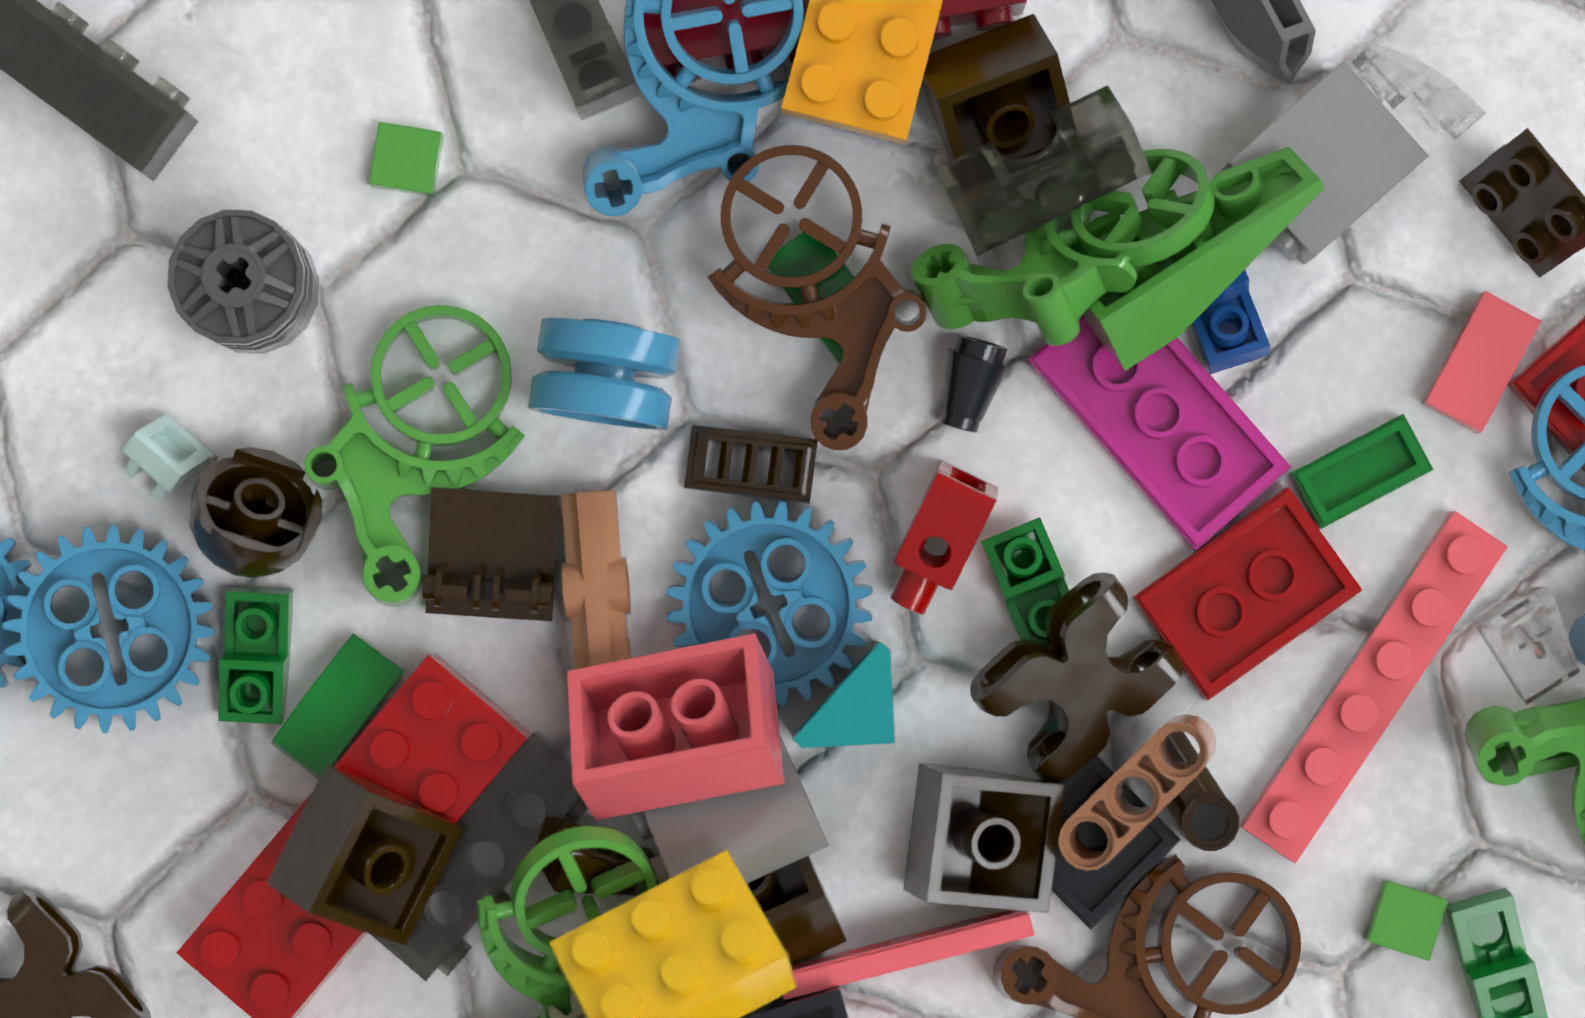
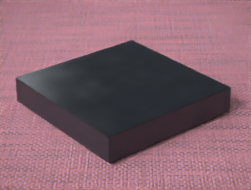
[1052,756,1181,930]

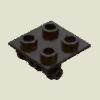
[1459,128,1585,278]
[422,487,560,622]

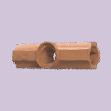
[560,490,631,669]

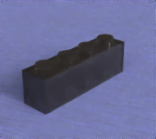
[0,0,199,182]

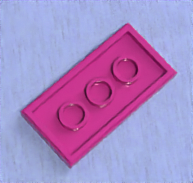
[1027,315,1291,551]

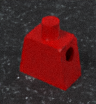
[890,460,998,614]

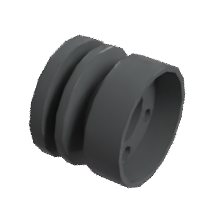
[168,209,319,354]

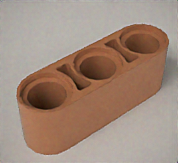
[1058,714,1216,871]

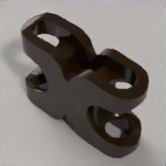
[970,573,1184,783]
[0,889,151,1018]

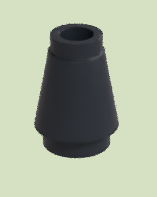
[941,335,1009,433]

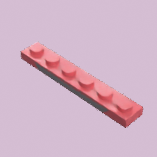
[1239,511,1508,864]

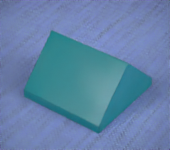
[792,641,895,748]

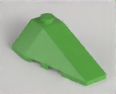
[1068,147,1324,371]

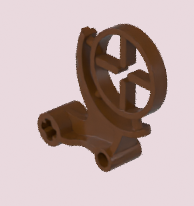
[707,145,927,450]
[993,854,1301,1018]

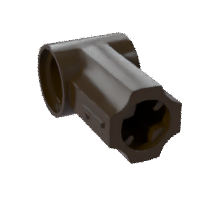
[1166,731,1239,851]

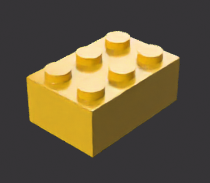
[549,850,796,1018]

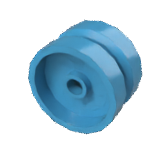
[528,318,680,430]

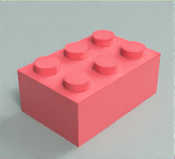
[567,633,784,820]

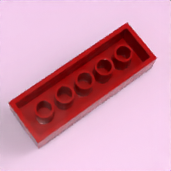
[176,654,533,1018]

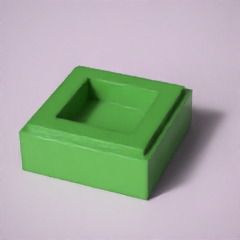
[369,122,444,197]
[1364,879,1448,961]

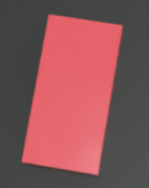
[1422,291,1541,434]

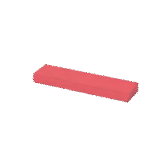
[783,910,1035,1000]

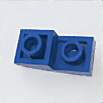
[1191,270,1270,375]

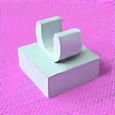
[122,413,214,500]

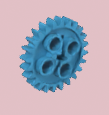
[666,500,873,707]
[2,525,215,733]

